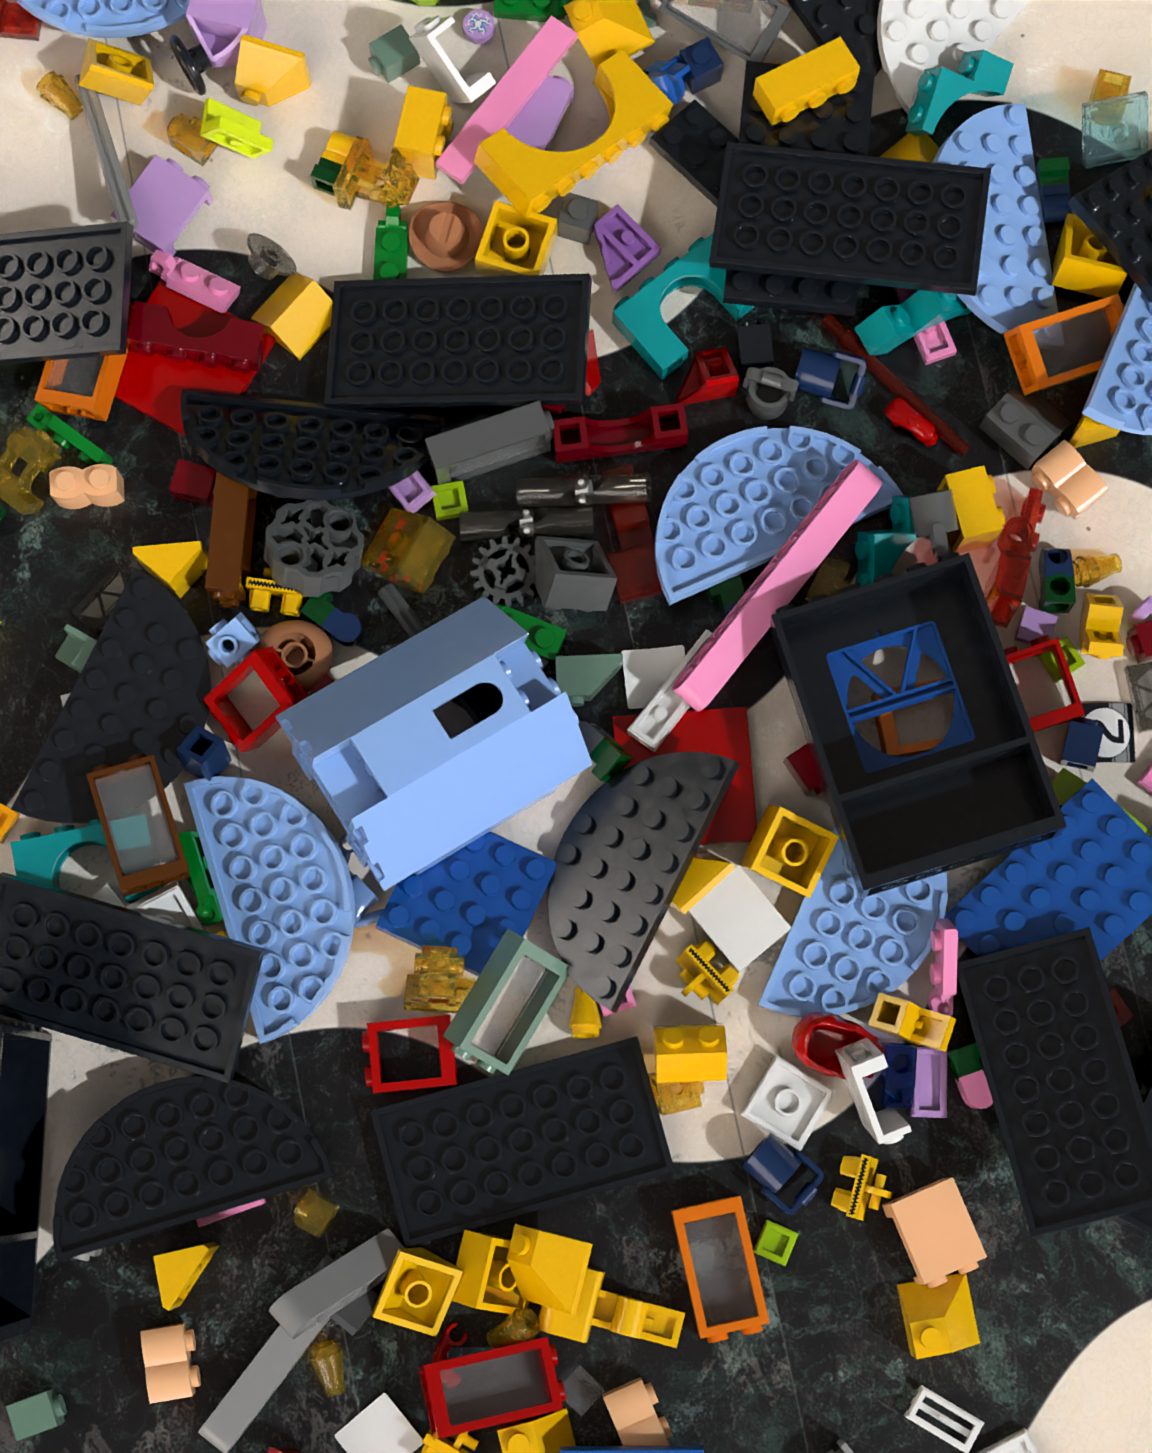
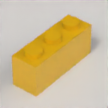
[753,36,860,126]

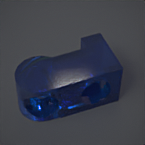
[881,1042,917,1109]

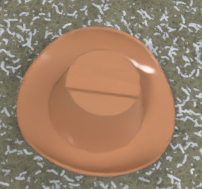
[409,202,483,272]
[256,620,333,693]

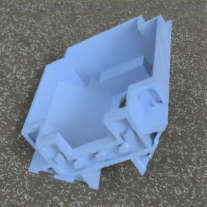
[275,596,593,891]

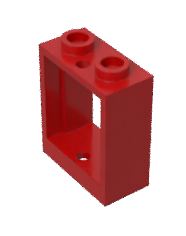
[1004,635,1085,733]
[203,646,309,753]
[362,1015,458,1094]

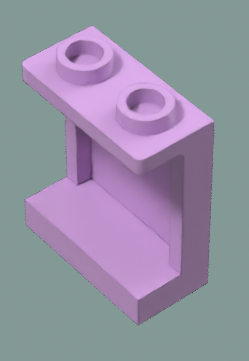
[506,75,574,151]
[110,155,213,256]

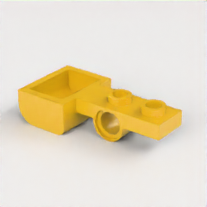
[536,1267,686,1348]

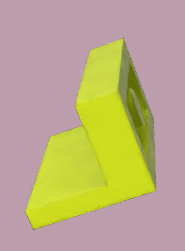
[200,98,273,159]

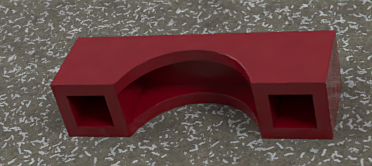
[127,301,268,374]
[552,403,688,464]

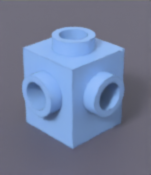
[206,612,262,668]

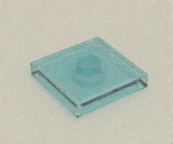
[1082,91,1148,169]

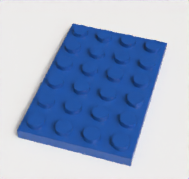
[944,778,1152,961]

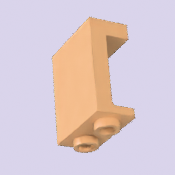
[882,1177,987,1288]

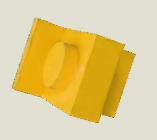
[1079,592,1124,660]
[868,992,956,1052]

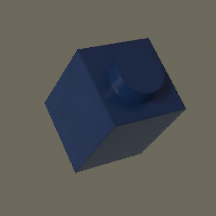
[679,37,723,94]
[1060,718,1104,772]
[176,725,232,785]

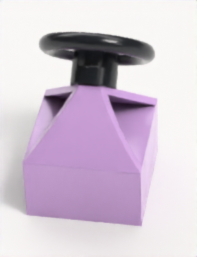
[169,0,267,96]

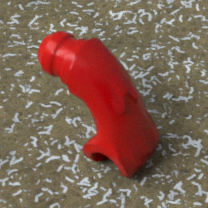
[884,398,938,446]
[433,1322,468,1390]

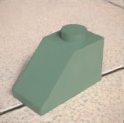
[555,654,623,707]

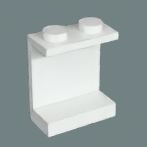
[409,15,496,103]
[686,865,792,973]
[835,1037,912,1145]

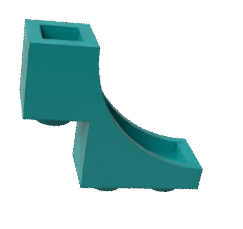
[905,50,1014,136]
[854,290,972,356]
[855,494,921,587]

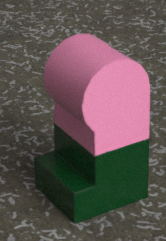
[947,1042,993,1109]

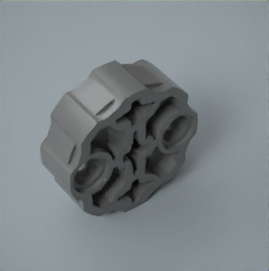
[264,500,364,597]

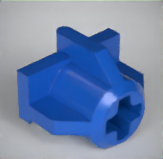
[643,55,691,105]

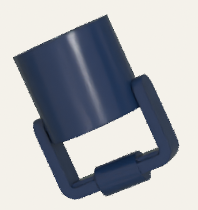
[794,347,867,409]
[741,1133,824,1215]

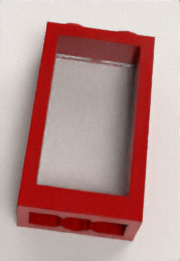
[419,1337,566,1440]

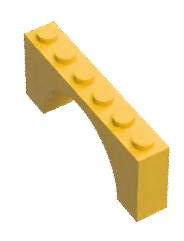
[474,49,673,218]

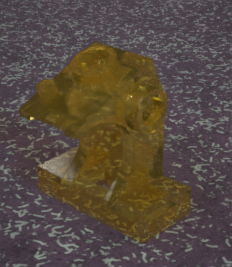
[333,136,420,210]
[0,426,62,515]
[404,945,476,1013]

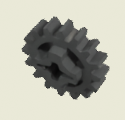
[470,536,535,608]

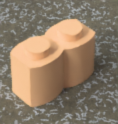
[1031,439,1109,519]
[49,464,125,509]
[140,1322,201,1404]
[602,1377,673,1446]

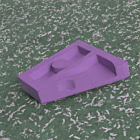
[594,204,662,294]

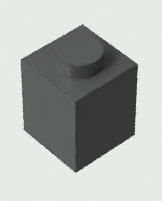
[557,192,598,245]

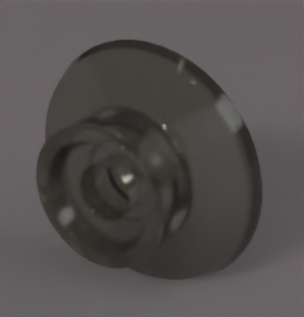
[247,233,296,280]

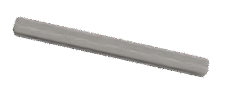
[74,74,138,229]

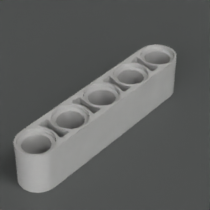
[269,1228,405,1340]
[198,1317,330,1453]

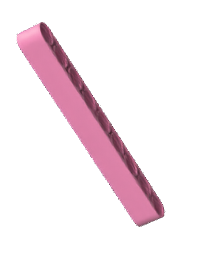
[672,459,882,712]

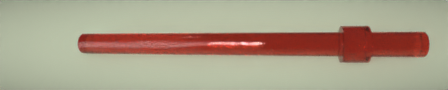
[821,314,971,457]

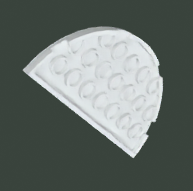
[877,0,1031,114]

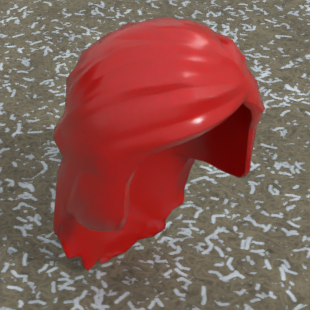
[791,1012,884,1080]

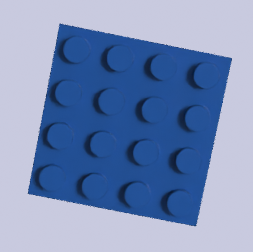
[376,832,556,977]

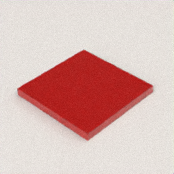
[95,279,276,438]
[612,707,757,845]

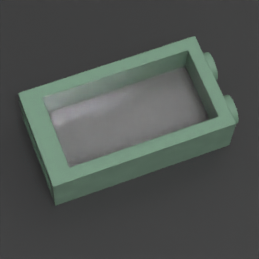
[443,929,569,1076]

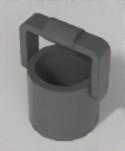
[743,367,799,420]
[908,489,959,562]

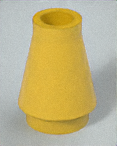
[568,987,602,1039]

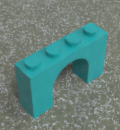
[612,233,755,380]
[11,811,164,904]

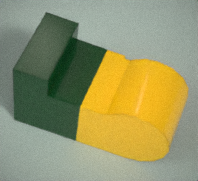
[310,130,360,198]

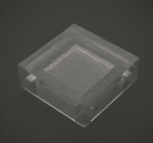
[563,1364,606,1417]

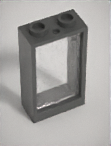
[659,0,792,62]
[425,401,555,485]

